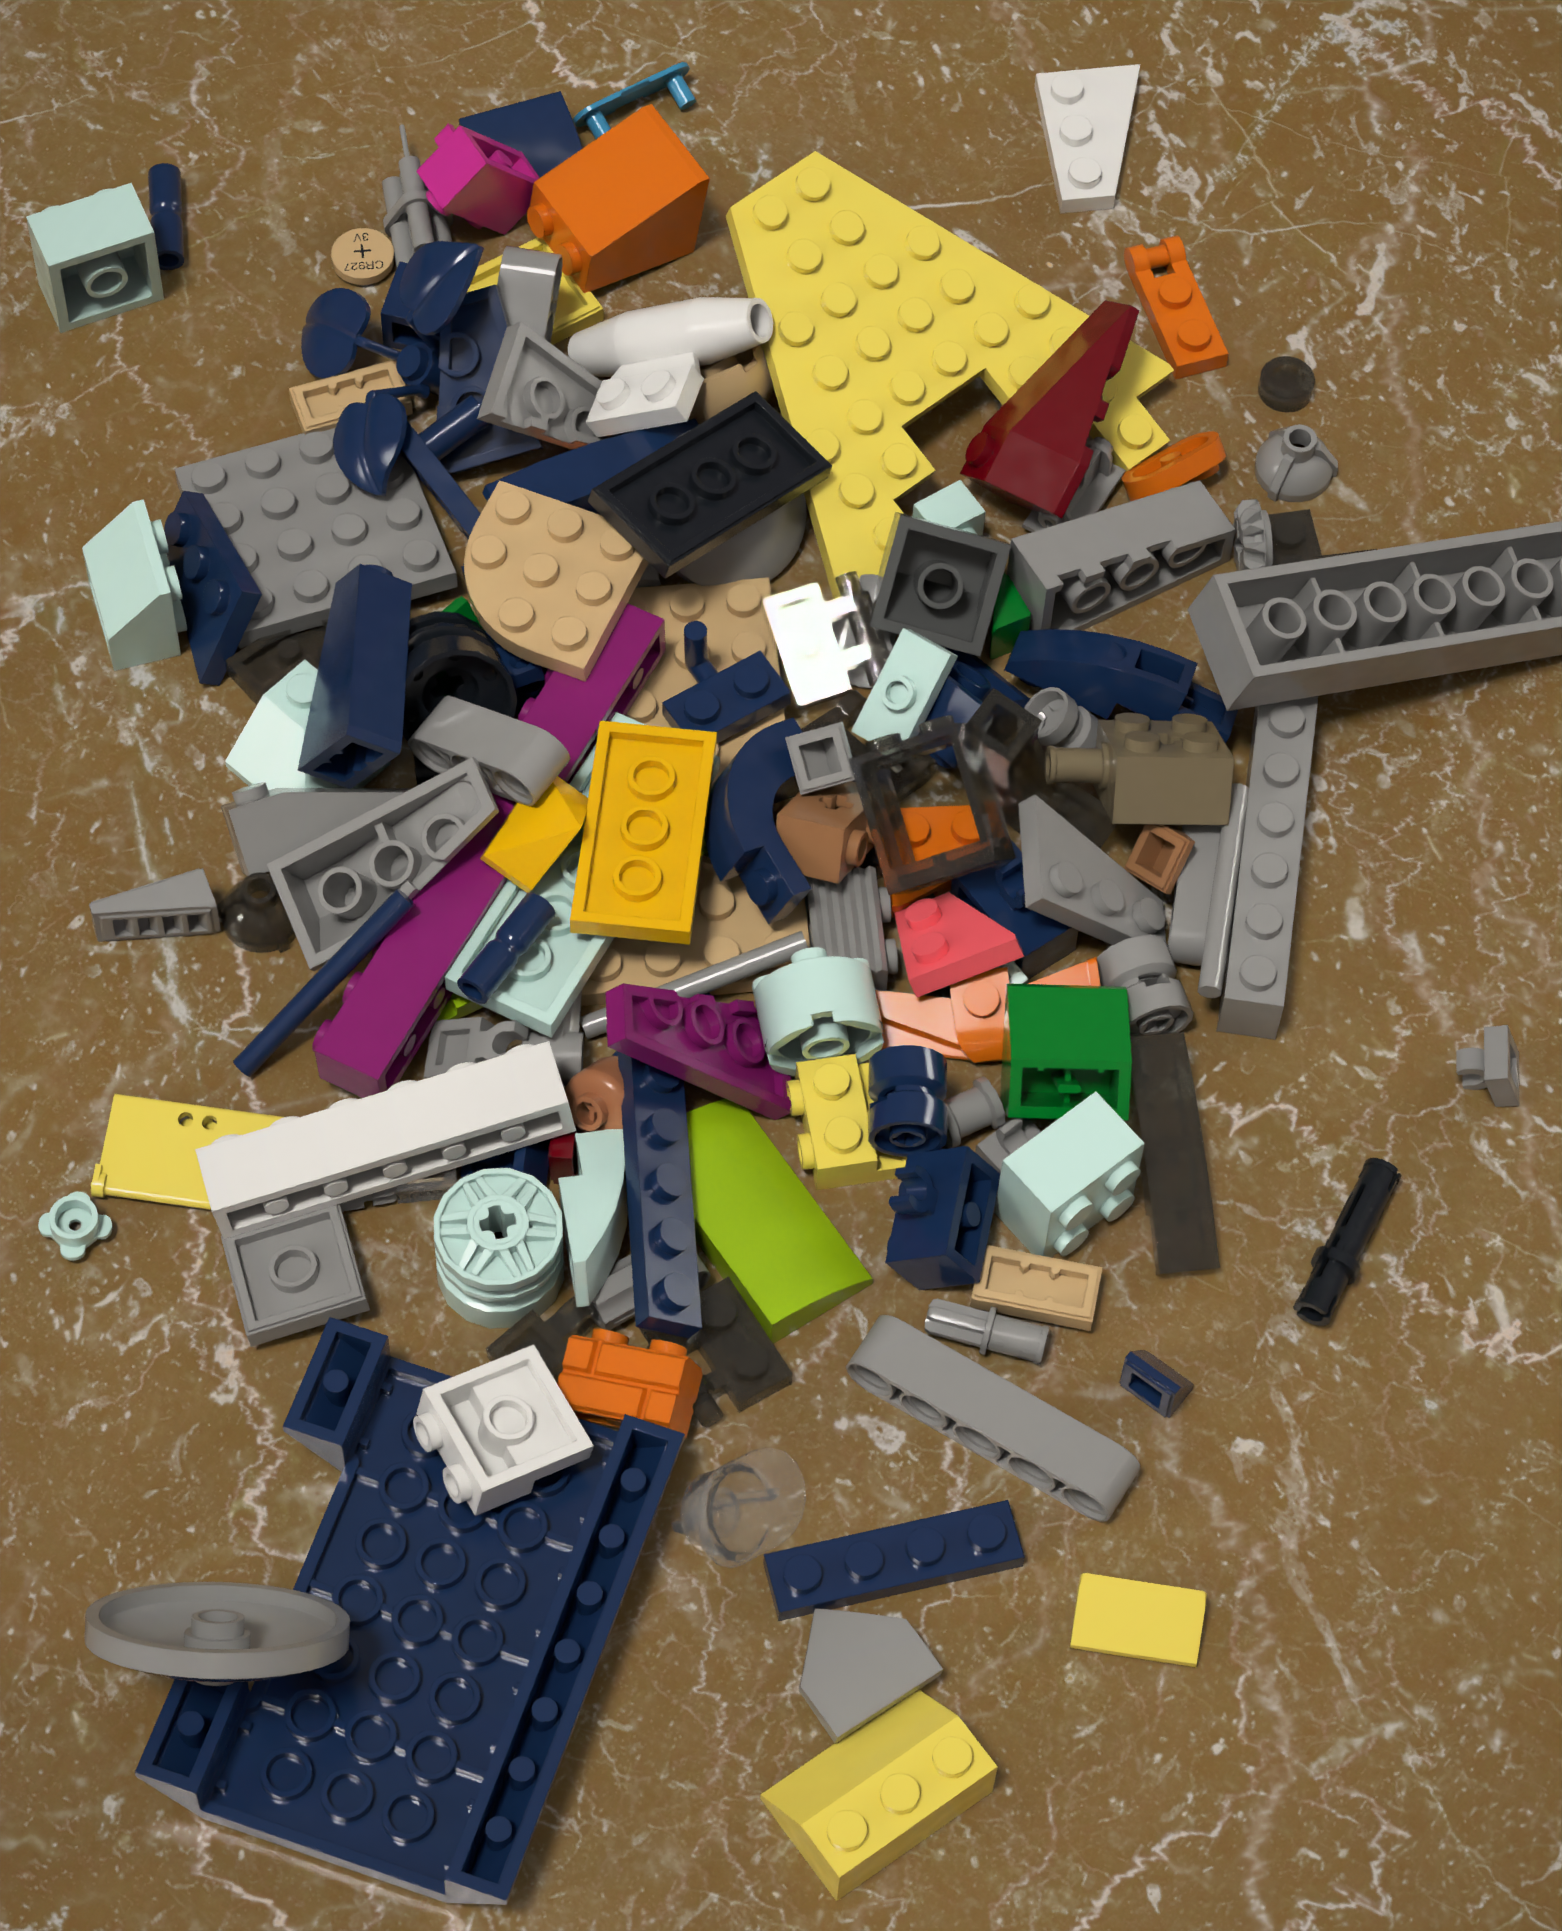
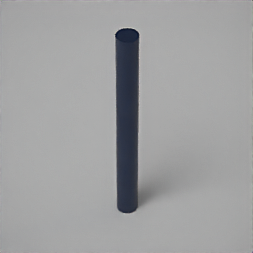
[233,888,415,1077]

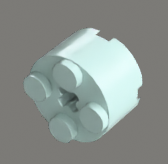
[752,947,884,1076]

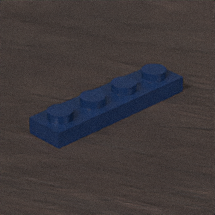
[763,1500,1025,1621]

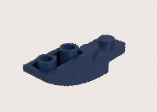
[1004,629,1238,744]

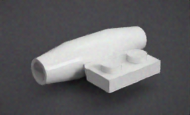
[568,297,773,437]

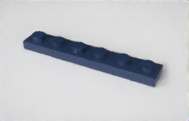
[618,1052,702,1338]

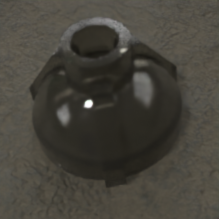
[217,872,296,953]

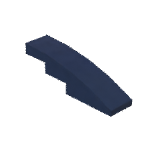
[482,419,699,515]

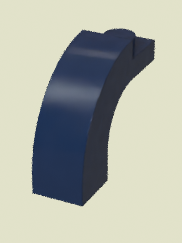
[704,717,812,924]

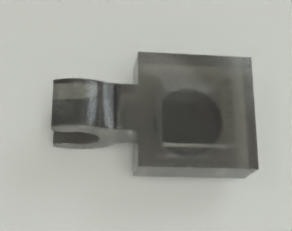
[486,1296,596,1378]

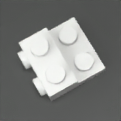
[413,1344,594,1516]

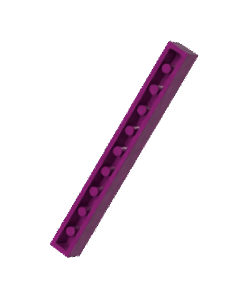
[312,603,666,1098]

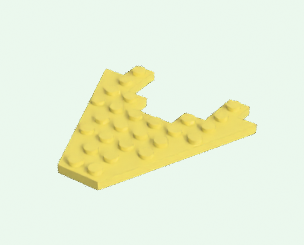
[726,151,1174,610]

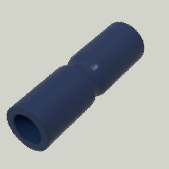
[148,163,184,270]
[457,892,556,1004]

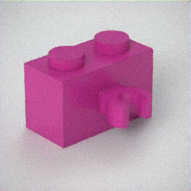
[416,123,540,235]

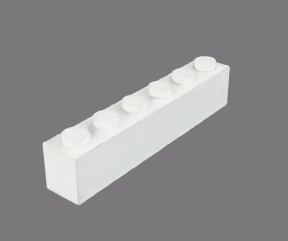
[195,1041,576,1239]

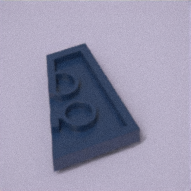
[436,285,544,475]

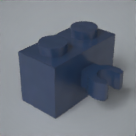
[950,837,1079,980]
[885,1146,1000,1290]

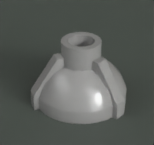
[1255,424,1338,502]

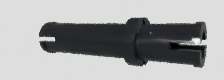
[1293,1158,1401,1326]

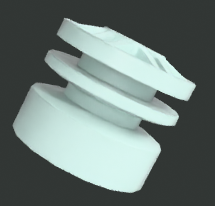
[434,1168,564,1329]

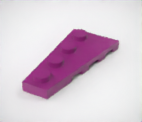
[605,983,791,1120]

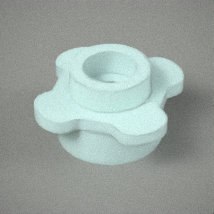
[38,1192,113,1261]

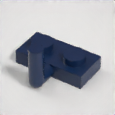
[662,621,791,743]

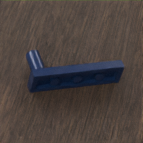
[400,395,490,540]

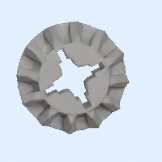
[1233,499,1273,571]

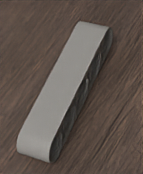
[846,1315,1141,1522]

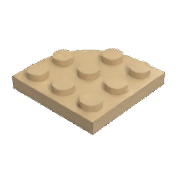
[464,480,649,682]

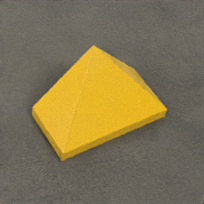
[480,776,588,893]

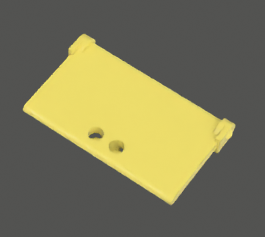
[90,1094,284,1210]

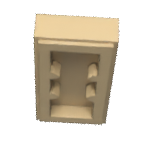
[289,360,413,435]
[970,1245,1103,1331]

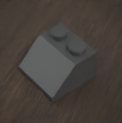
[869,512,1011,656]

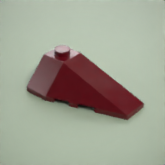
[960,300,1140,519]

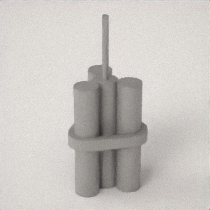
[382,125,454,268]

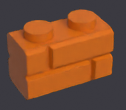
[557,1329,703,1439]

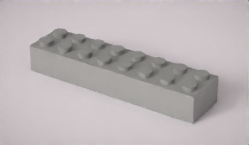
[1187,521,1562,711]

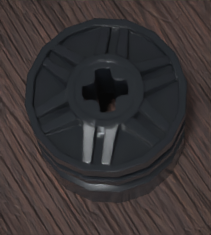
[403,611,517,741]

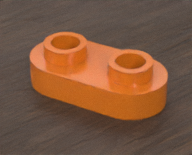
[1121,431,1226,501]

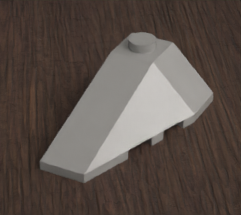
[266,757,499,971]

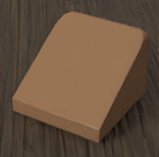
[1124,824,1195,895]

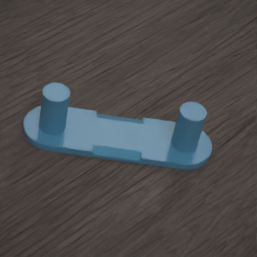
[573,62,696,139]

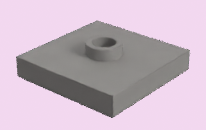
[221,1204,370,1347]

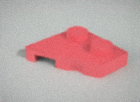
[894,892,1024,997]

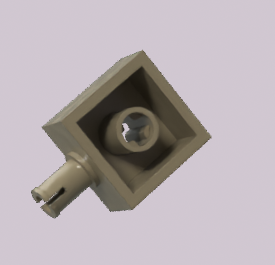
[1044,713,1234,825]

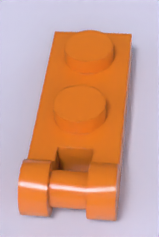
[1124,235,1229,380]

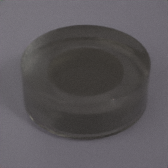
[1258,356,1315,413]

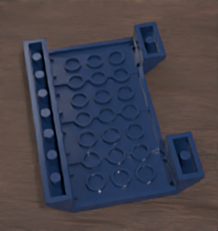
[135,1317,685,1905]

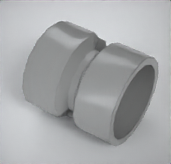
[1097,935,1193,1046]

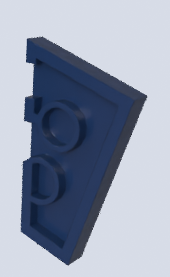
[164,491,262,686]

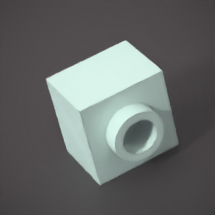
[912,480,986,536]

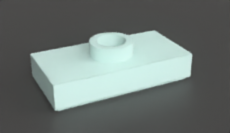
[851,628,958,759]

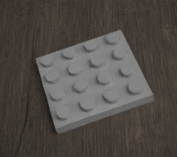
[174,428,458,649]

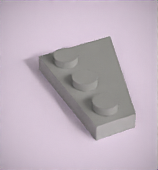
[477,322,633,450]
[1018,794,1166,945]

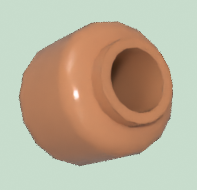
[565,1056,624,1133]

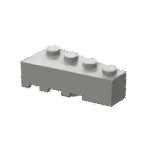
[1006,480,1236,631]

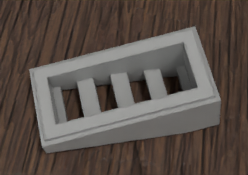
[89,868,221,942]

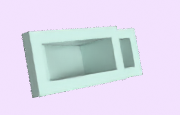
[558,1129,628,1307]

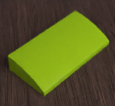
[686,1099,873,1345]

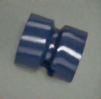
[868,1045,947,1157]

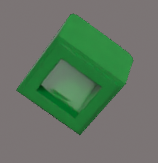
[989,572,1031,659]

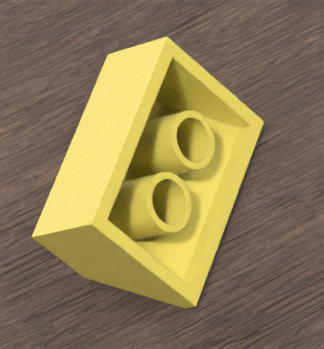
[760,1690,998,1901]

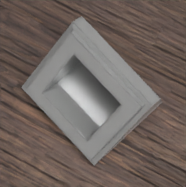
[785,722,858,795]

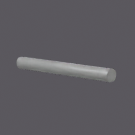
[1198,783,1249,998]
[580,931,808,1039]

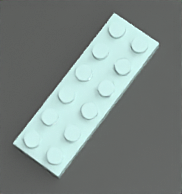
[445,712,720,1038]

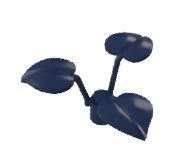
[301,241,484,496]

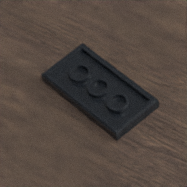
[588,391,832,579]

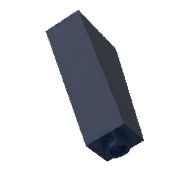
[297,564,412,789]

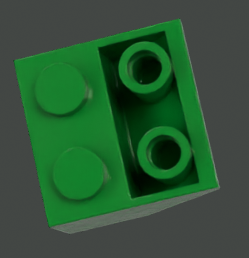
[1000,983,1132,1121]

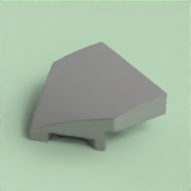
[799,1608,943,1744]

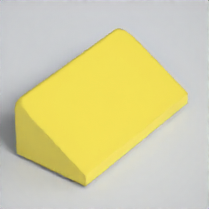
[1070,1573,1207,1667]

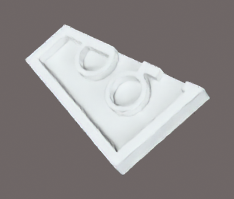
[1034,64,1140,214]

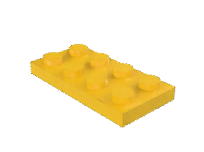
[570,721,717,945]

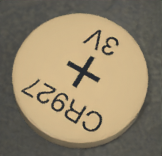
[331,228,394,285]

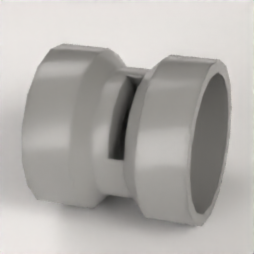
[1021,687,1098,748]

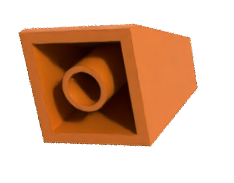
[527,104,710,293]

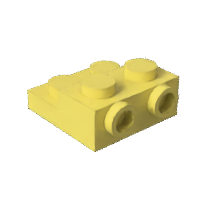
[786,1054,907,1191]

